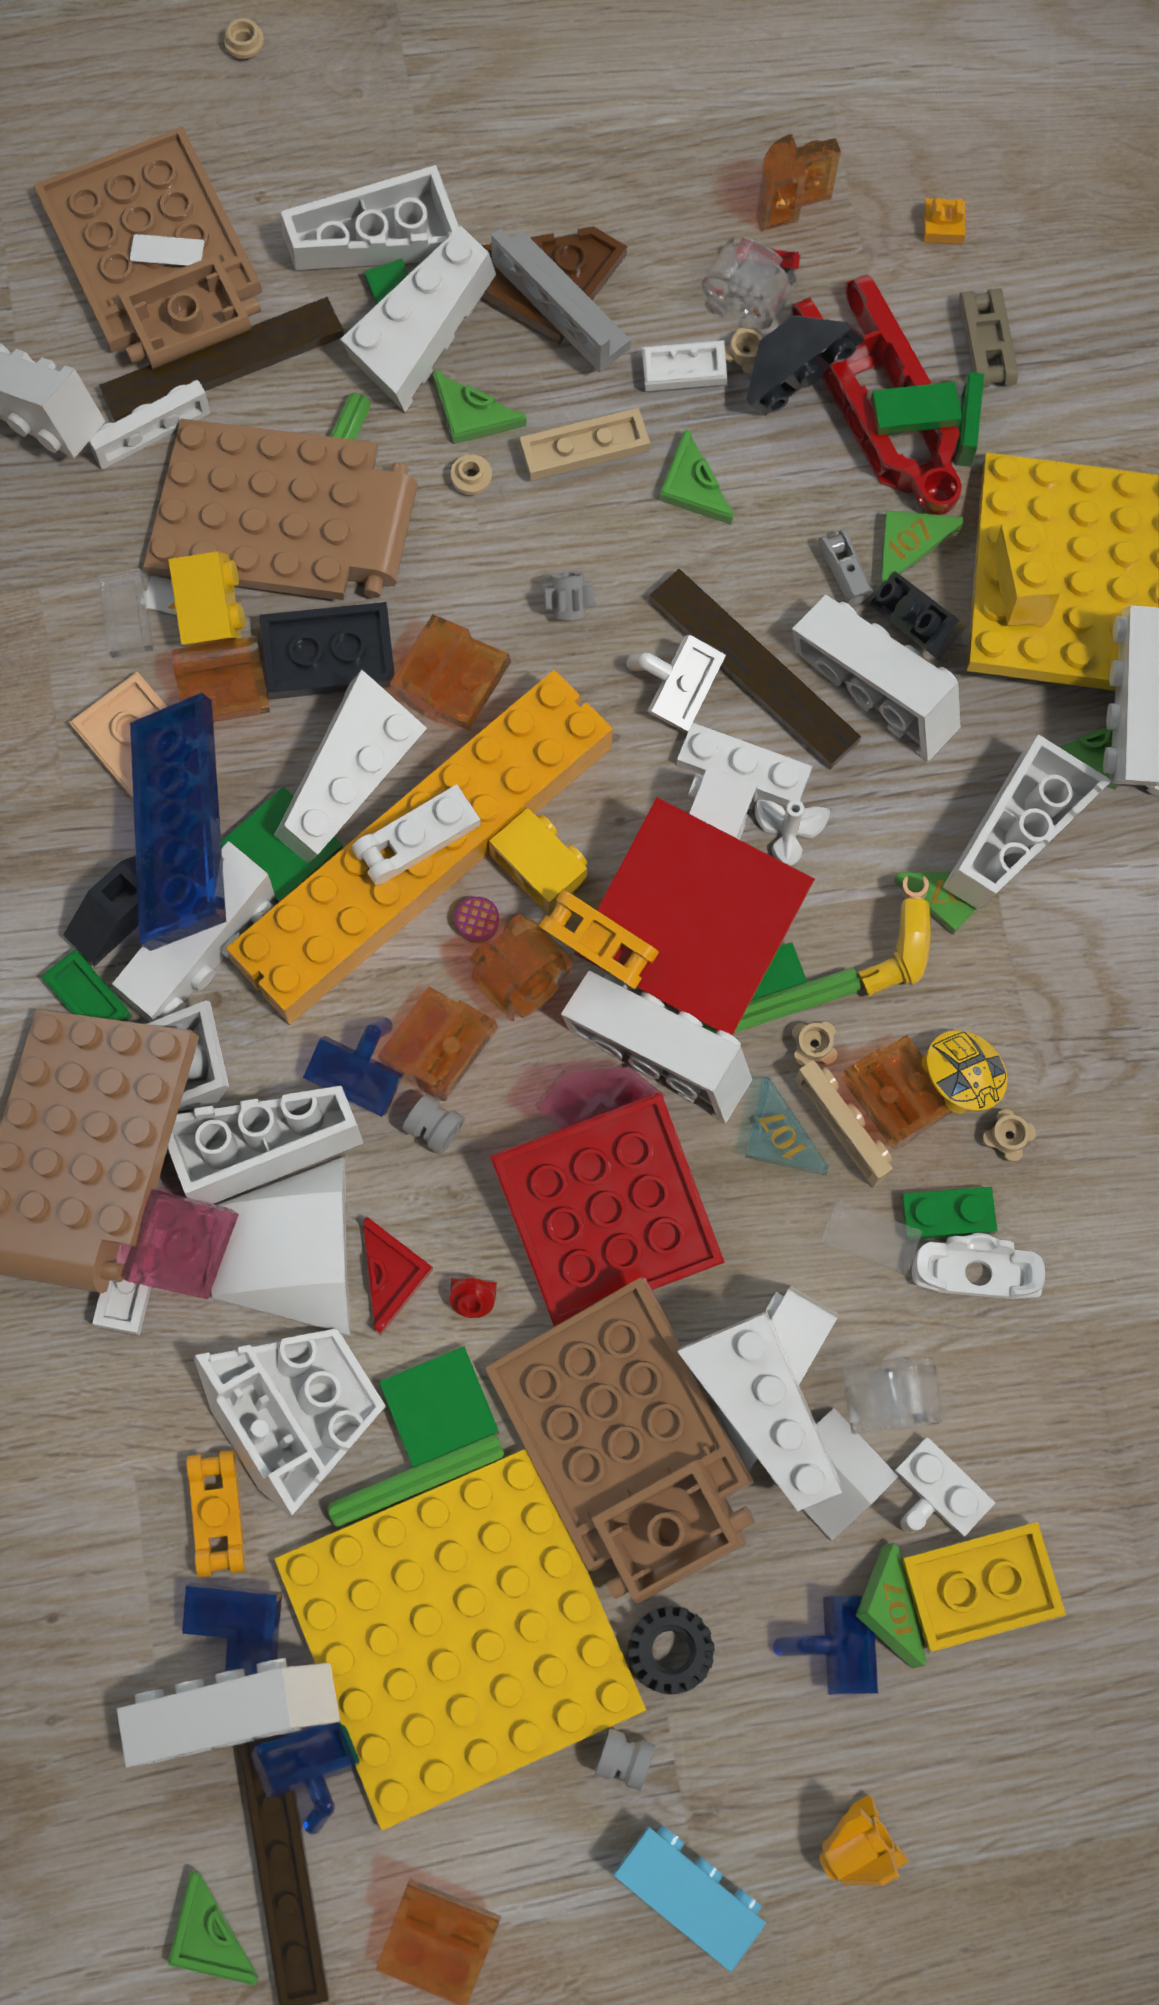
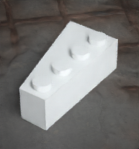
[280,165,459,270]
[341,226,496,413]
[0,343,105,458]
[792,594,961,762]
[1103,606,1159,786]
[274,670,427,863]
[943,734,1112,910]
[687,766,758,840]
[112,841,276,1022]
[561,971,752,1124]
[168,1086,364,1211]
[718,1286,838,1471]
[677,1311,842,1511]
[117,1658,340,1768]

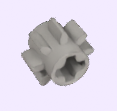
[543,571,595,620]

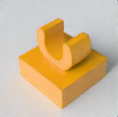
[923,198,966,244]

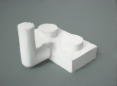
[626,635,726,732]
[894,1437,995,1538]

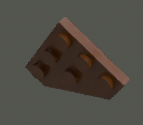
[481,226,627,344]

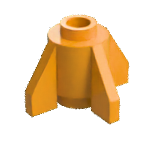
[819,1795,909,1886]

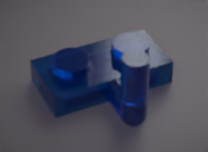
[303,1017,404,1117]
[773,1596,878,1695]
[251,1722,360,1834]

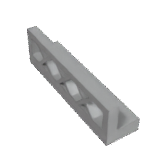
[491,228,631,372]

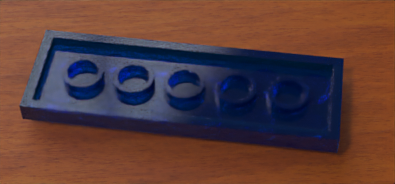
[130,692,226,951]

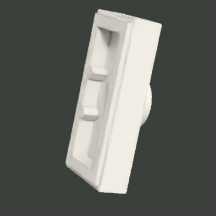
[642,340,727,391]

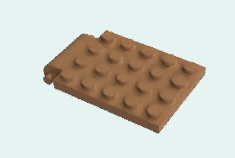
[33,126,262,369]
[143,418,418,600]
[0,1009,199,1293]
[484,1278,755,1603]

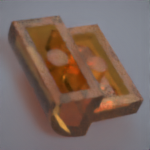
[756,134,841,231]
[390,614,511,731]
[171,635,270,728]
[377,986,498,1101]
[840,1035,953,1150]
[375,1878,501,2005]

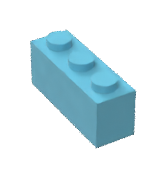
[612,1825,766,1972]

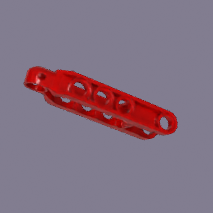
[791,274,962,515]

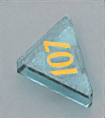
[745,1076,829,1176]

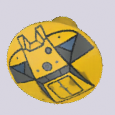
[922,1030,1008,1114]

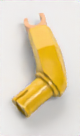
[858,876,931,997]

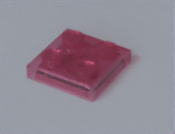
[121,1189,239,1299]

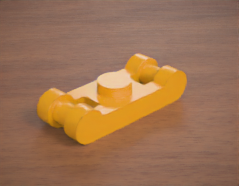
[538,889,659,989]
[187,1449,246,1578]

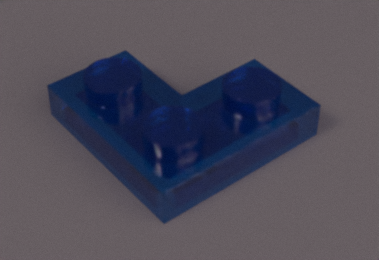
[182,1583,282,1676]

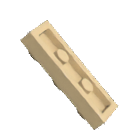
[519,407,650,481]
[795,1060,893,1188]

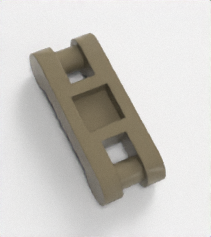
[958,288,1018,388]

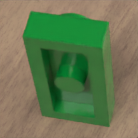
[900,1187,998,1241]

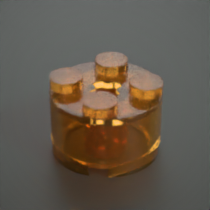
[470,914,573,1021]

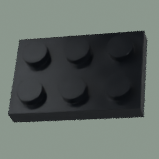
[260,602,396,700]

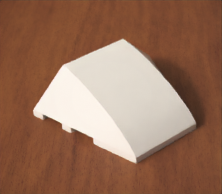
[210,1157,351,1337]
[194,1329,385,1518]

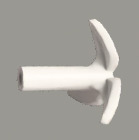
[755,800,830,866]

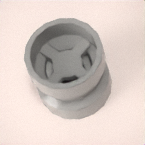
[402,1093,465,1155]
[594,1728,655,1791]

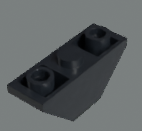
[746,315,865,416]
[869,571,966,660]
[63,846,191,967]

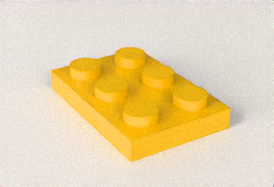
[902,1522,1066,1653]

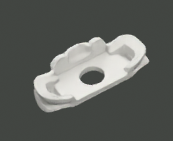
[912,1233,1046,1299]

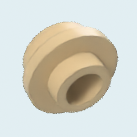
[224,18,264,59]
[451,454,492,496]

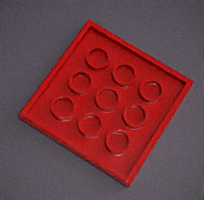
[574,797,815,1036]
[490,1091,725,1327]

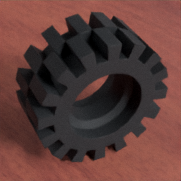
[628,1606,715,1695]

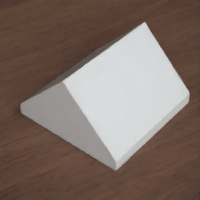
[147,1000,229,1112]
[767,1408,898,1541]

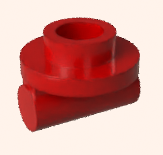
[449,1278,497,1318]

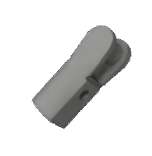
[819,529,874,607]

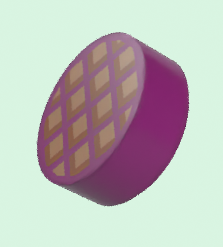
[455,896,499,943]

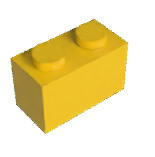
[992,521,1060,626]
[168,551,245,646]
[489,808,587,916]

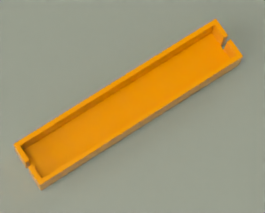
[226,669,613,1025]

